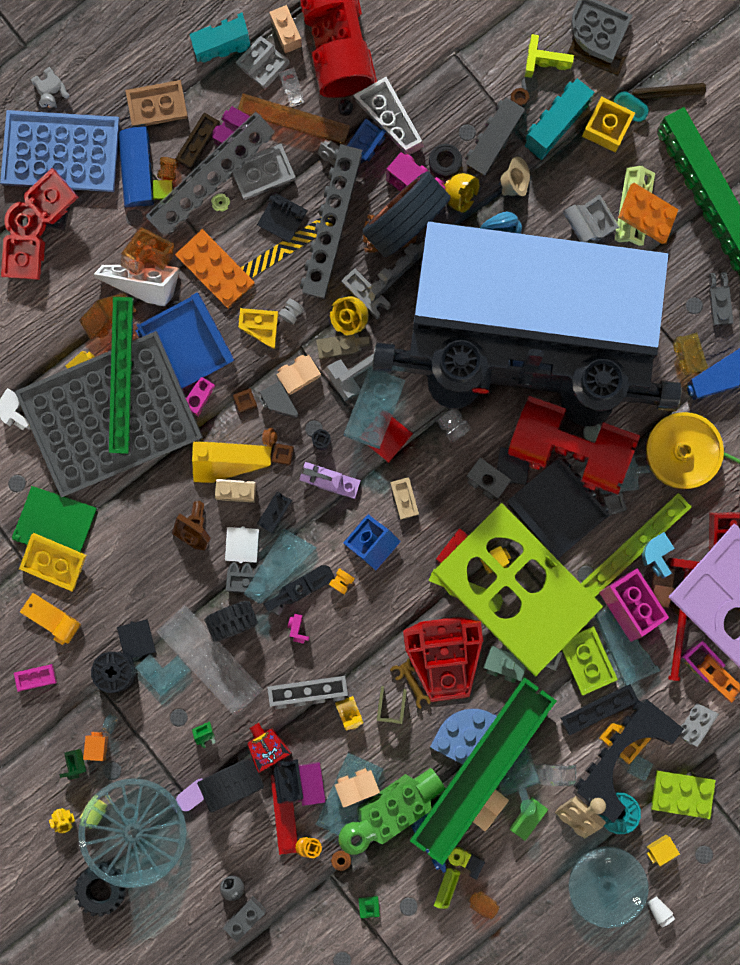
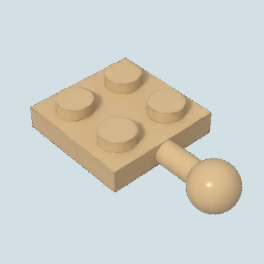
[555,796,606,839]

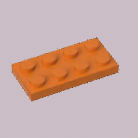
[175,229,255,309]

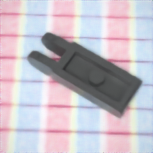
[709,272,733,326]

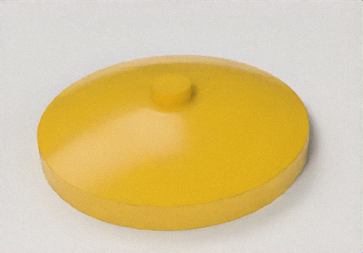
[646,412,724,489]

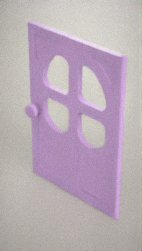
[669,524,740,668]

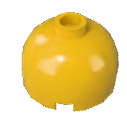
[444,173,479,213]
[330,296,369,336]

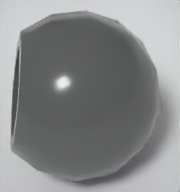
[219,876,245,901]

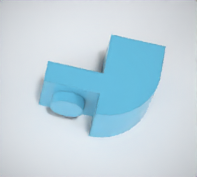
[642,532,675,579]

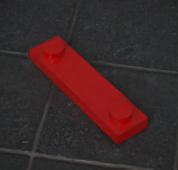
[271,775,298,855]

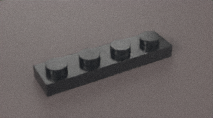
[560,684,639,736]

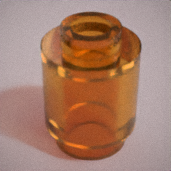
[469,891,500,919]

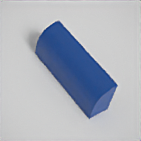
[119,127,154,208]

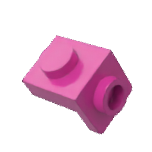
[288,614,310,644]

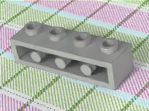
[267,676,348,709]

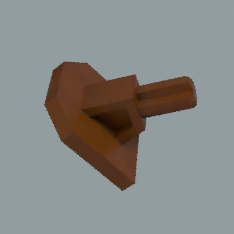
[172,501,211,551]

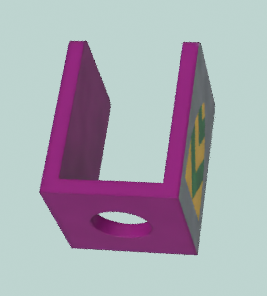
[681,640,726,683]

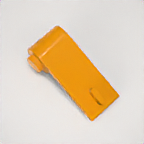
[20,593,81,645]

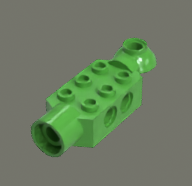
[339,768,445,855]

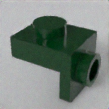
[59,749,86,780]

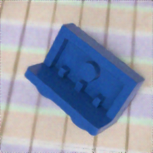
[346,119,386,163]

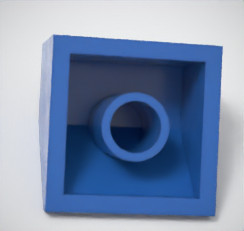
[343,514,401,570]

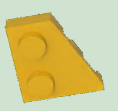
[238,308,278,349]

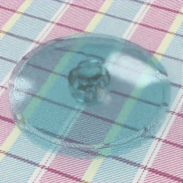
[568,847,648,928]

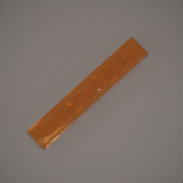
[238,94,350,145]

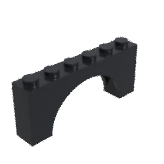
[573,699,684,823]

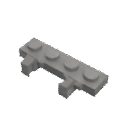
[368,242,424,302]

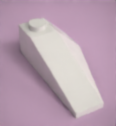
[94,265,179,306]

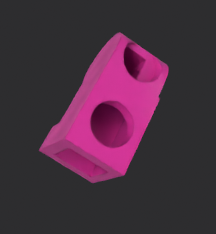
[186,377,215,416]

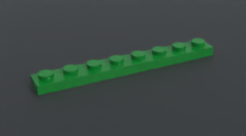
[109,297,134,454]

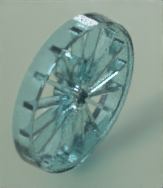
[78,778,186,888]

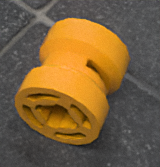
[329,568,355,595]
[296,837,322,858]

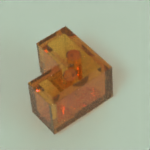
[121,227,174,275]
[79,292,136,339]

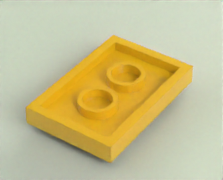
[19,533,87,591]

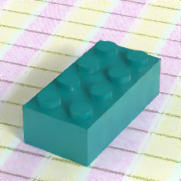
[525,78,595,160]

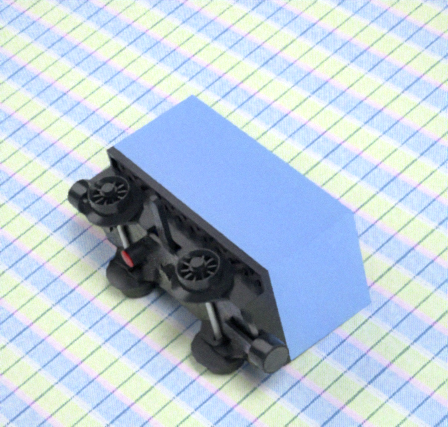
[372,222,682,427]

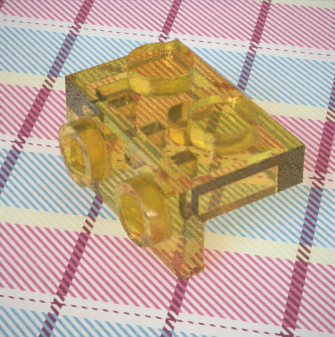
[673,333,708,376]

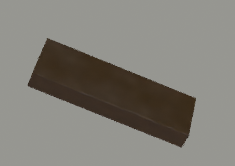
[567,38,626,76]
[175,112,221,170]

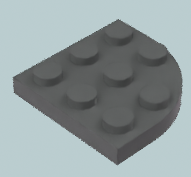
[571,0,633,63]

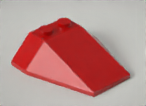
[403,617,483,702]

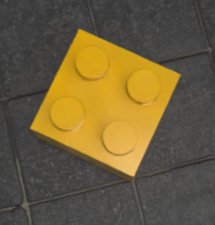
[582,96,635,153]

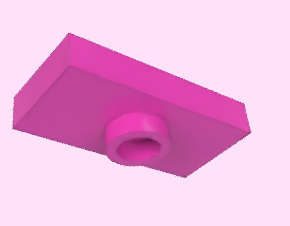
[14,664,57,692]

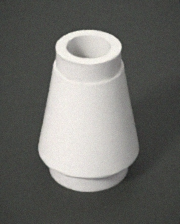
[648,896,675,928]

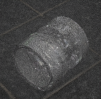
[436,408,472,443]

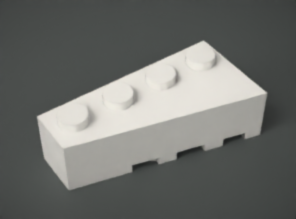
[353,77,424,155]

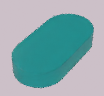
[614,92,649,122]

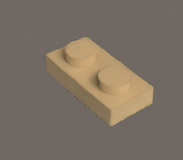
[390,477,419,520]

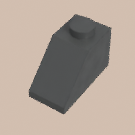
[259,381,299,419]

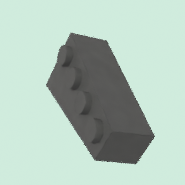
[465,97,526,177]

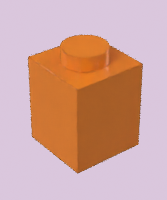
[83,732,108,761]

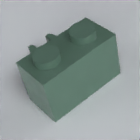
[483,646,526,683]

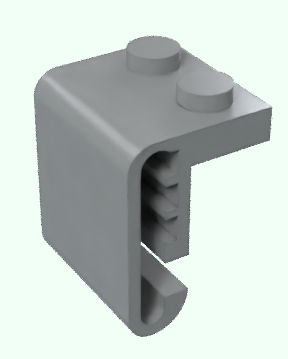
[563,195,620,244]

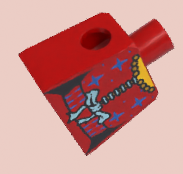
[248,723,292,773]

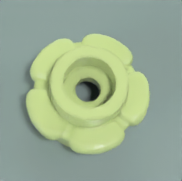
[211,193,230,212]

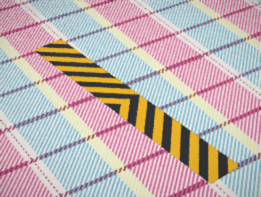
[241,217,333,278]

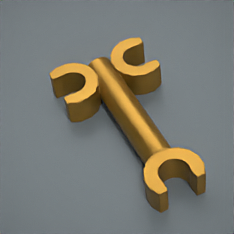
[390,658,431,709]

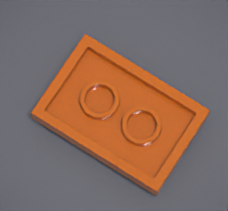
[618,183,679,244]

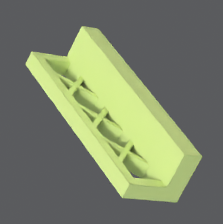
[615,166,655,246]

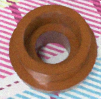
[262,428,278,447]
[331,850,351,871]

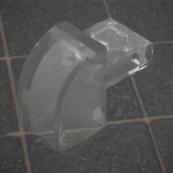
[530,763,576,786]

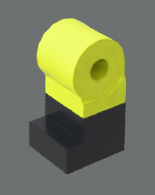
[448,847,485,880]

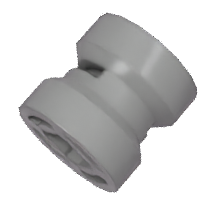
[278,298,304,325]

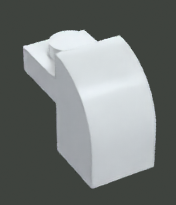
[0,388,31,430]

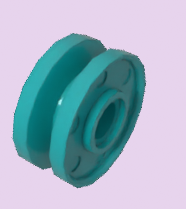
[598,792,641,834]

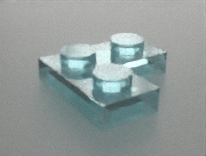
[135,654,191,696]

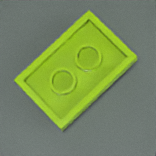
[562,626,618,696]
[651,770,716,819]

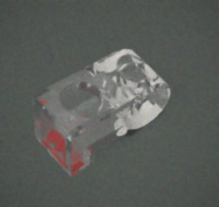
[278,68,305,107]

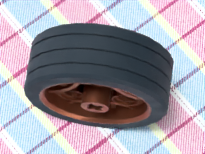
[363,172,450,257]

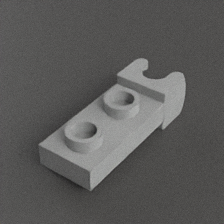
[341,268,391,319]

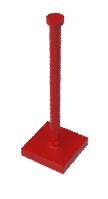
[667,557,699,681]

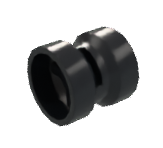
[312,429,331,450]

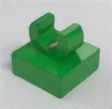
[192,721,215,748]
[359,896,380,918]

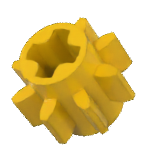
[49,808,75,833]

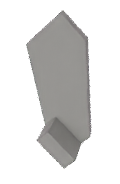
[324,343,393,401]

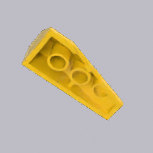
[192,442,272,483]

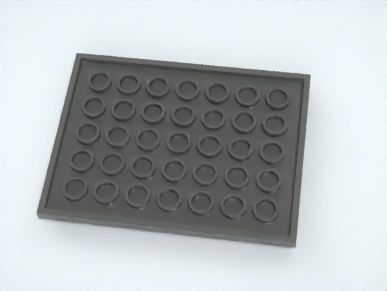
[15,331,203,498]

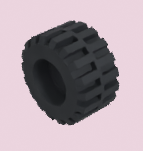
[204,601,258,642]
[74,863,127,917]

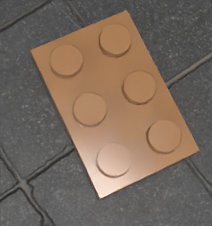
[125,80,188,128]

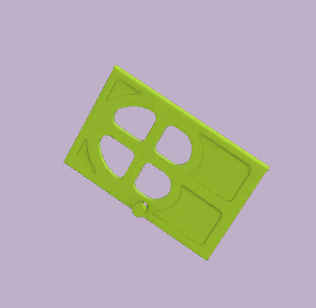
[432,503,603,677]

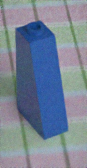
[687,348,740,400]

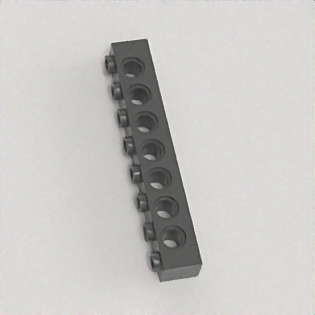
[146,112,274,236]
[300,144,363,300]

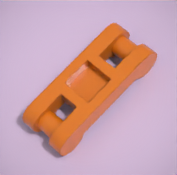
[696,655,740,703]

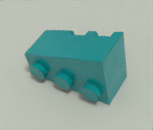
[190,12,251,62]

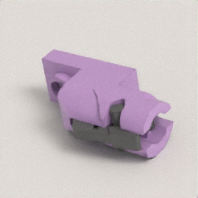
[300,462,361,499]

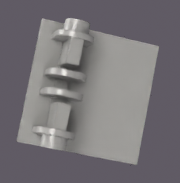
[679,703,719,747]

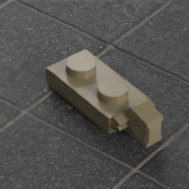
[316,334,370,359]

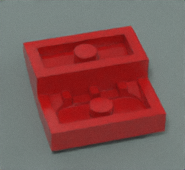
[359,410,413,463]

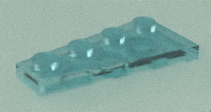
[244,529,317,604]
[595,608,661,686]

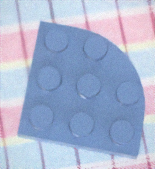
[430,709,496,764]

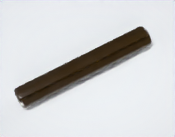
[632,83,706,100]

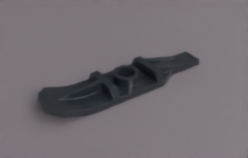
[263,565,334,612]

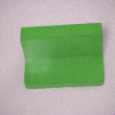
[509,797,548,841]

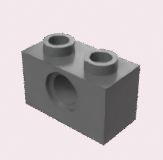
[466,458,511,500]
[223,896,266,942]

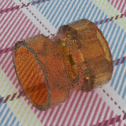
[157,157,179,181]

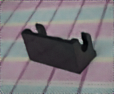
[257,492,293,534]
[273,759,303,804]

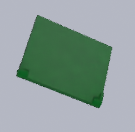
[12,486,97,553]

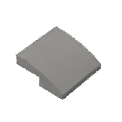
[235,36,290,89]

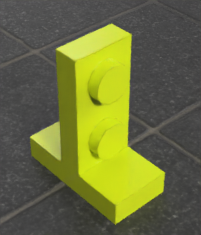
[524,34,574,78]

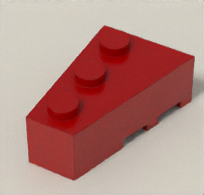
[709,512,740,551]

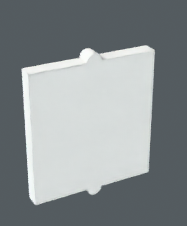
[225,526,259,564]

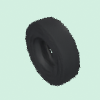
[429,144,462,178]

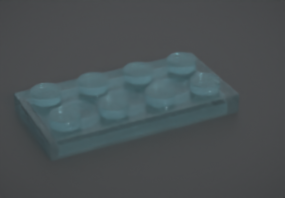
[343,368,406,449]
[316,752,383,840]

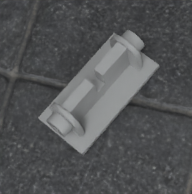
[318,140,350,171]

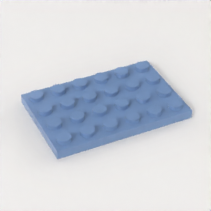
[0,110,120,192]

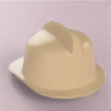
[501,157,530,197]

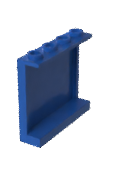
[136,292,235,389]

